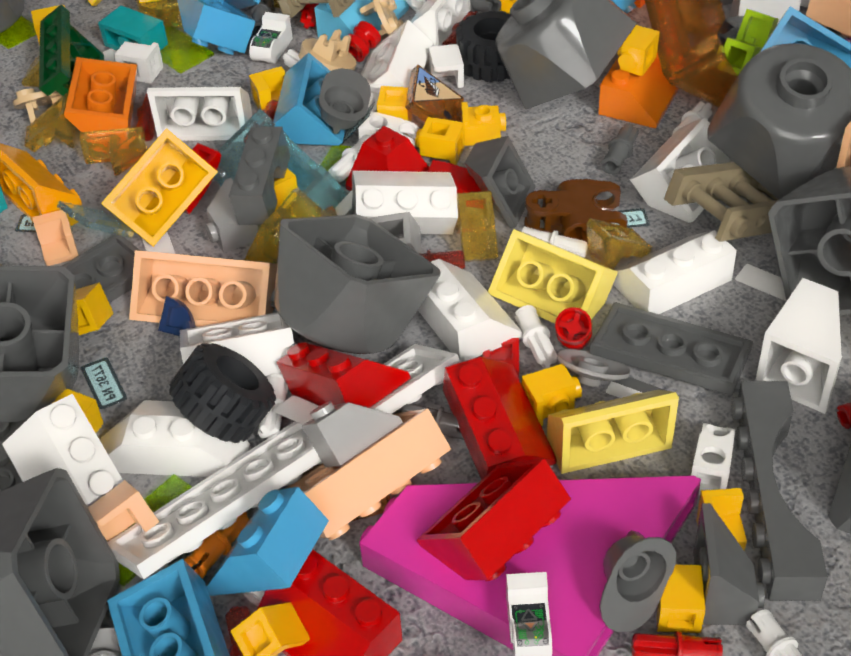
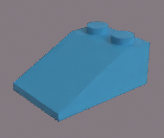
[177,0,256,55]
[759,6,851,68]
[207,487,329,596]

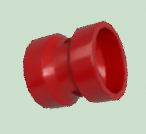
[348,21,381,62]
[555,307,592,350]

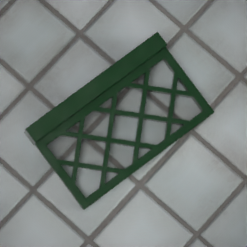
[39,4,104,99]

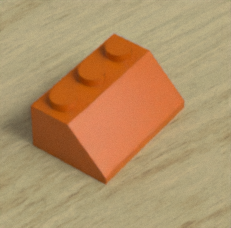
[598,42,686,129]
[64,57,137,148]

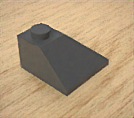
[465,136,536,228]
[693,503,765,625]

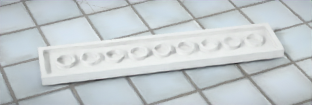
[107,344,460,579]

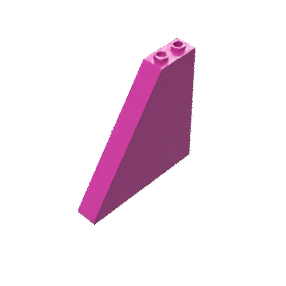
[359,476,701,656]

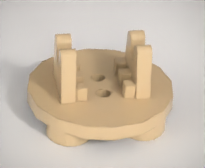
[359,0,403,40]
[298,29,357,71]
[13,88,66,126]

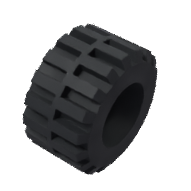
[456,11,512,82]
[169,343,276,443]

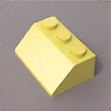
[488,229,618,334]
[547,390,679,474]

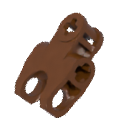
[524,179,628,245]

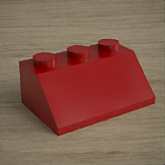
[276,342,411,408]
[443,357,557,480]
[417,458,571,581]
[257,549,403,656]

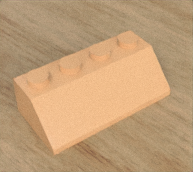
[129,250,277,327]
[284,409,451,540]

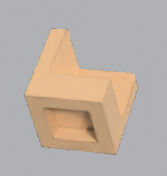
[32,209,79,266]
[88,480,159,541]

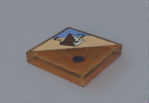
[405,64,464,122]

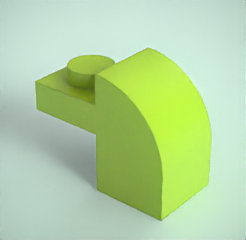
[717,9,779,75]

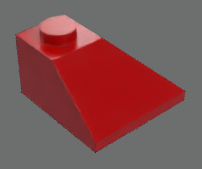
[345,126,429,191]

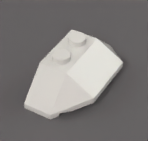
[100,400,251,477]

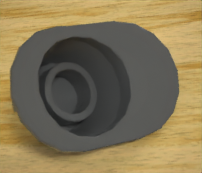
[319,68,371,134]
[599,530,677,633]

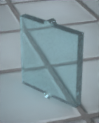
[57,200,134,238]

